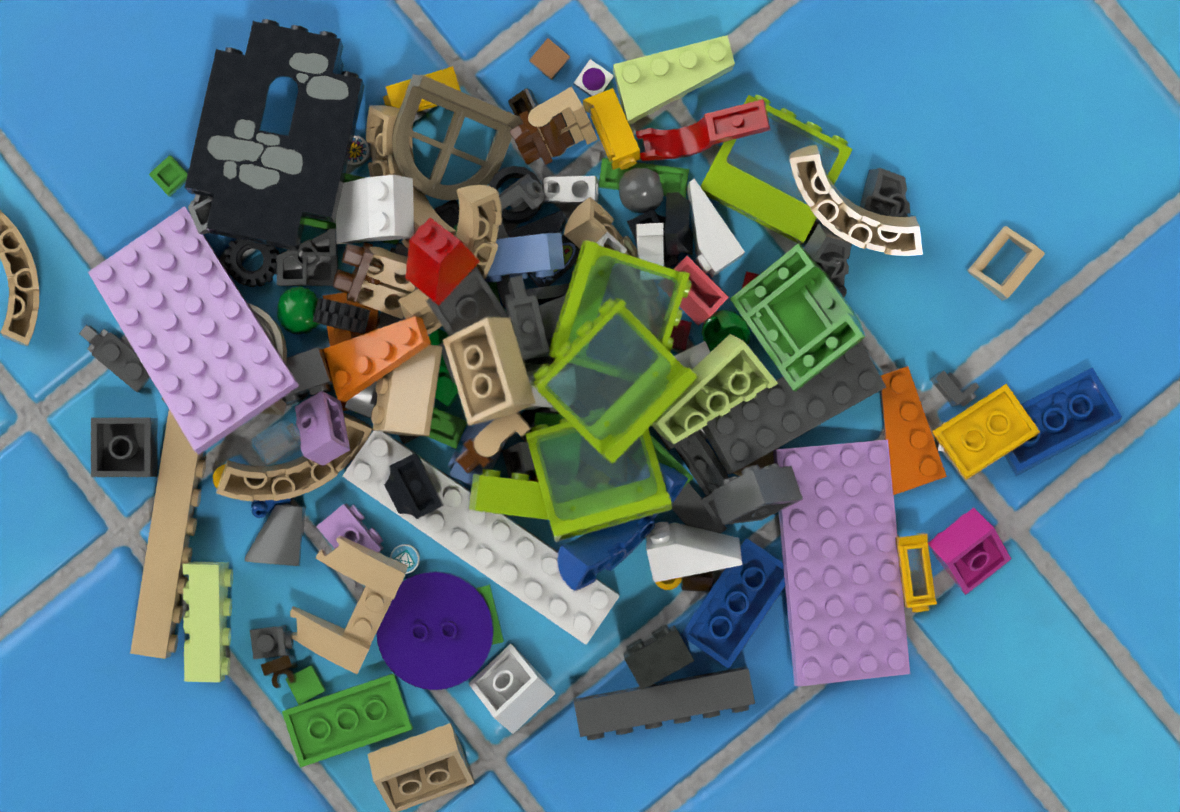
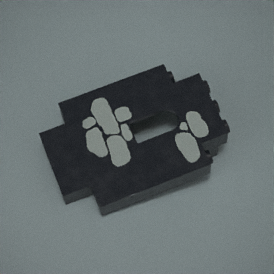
[185,19,365,251]

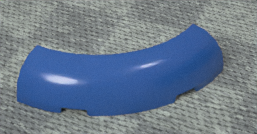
[557,463,688,591]

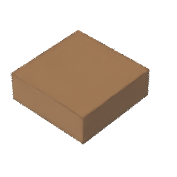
[529,38,570,81]

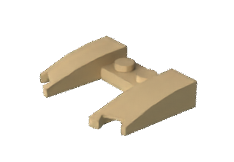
[290,536,408,674]

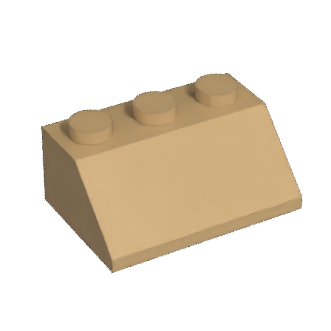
[443,317,536,425]
[371,345,442,436]
[368,723,475,812]

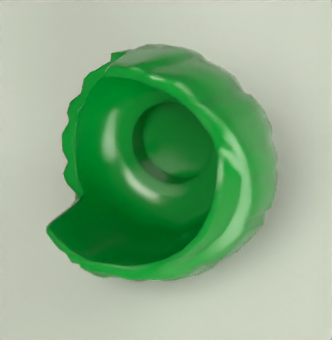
[276,287,320,335]
[701,310,751,352]

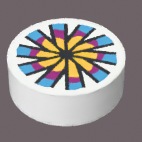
[348,136,369,166]

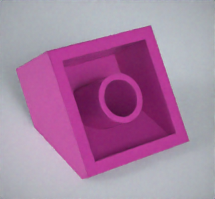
[928,507,1011,595]

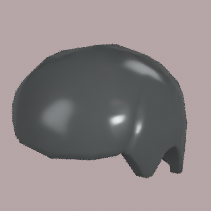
[619,168,664,213]

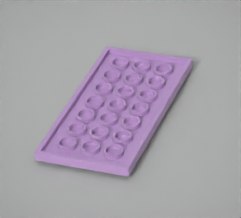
[88,206,299,454]
[773,440,910,687]

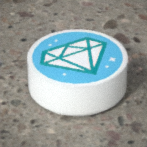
[390,544,420,574]

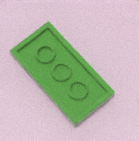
[281,673,413,768]

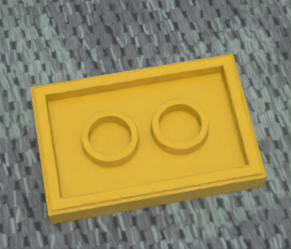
[932,384,1040,481]

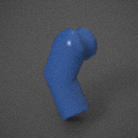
[251,498,292,518]

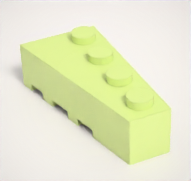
[613,35,735,126]
[652,334,778,444]
[183,561,233,682]

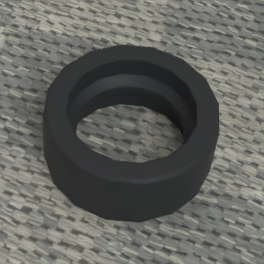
[489,166,542,224]

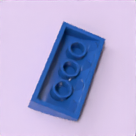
[1005,367,1122,476]
[680,538,785,669]

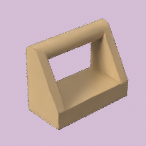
[967,226,1045,301]

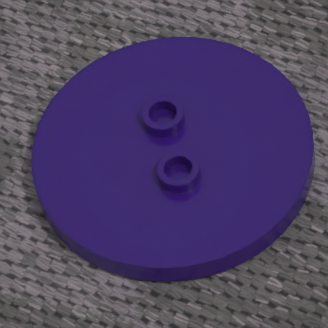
[376,571,494,690]

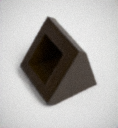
[508,88,538,117]
[682,571,713,592]

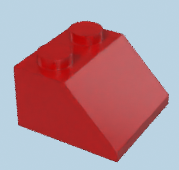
[406,218,480,306]

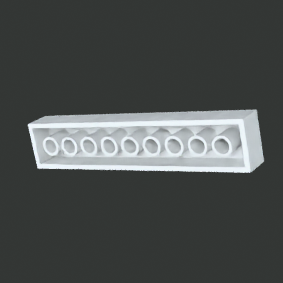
[342,431,620,645]

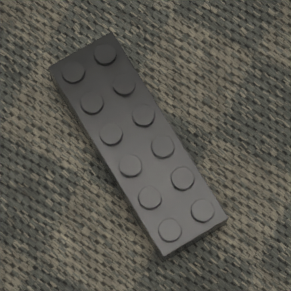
[702,341,886,475]

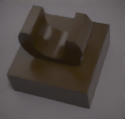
[261,655,298,688]

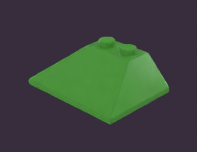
[730,244,866,391]

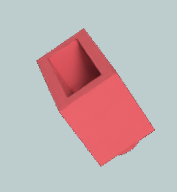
[657,256,729,326]

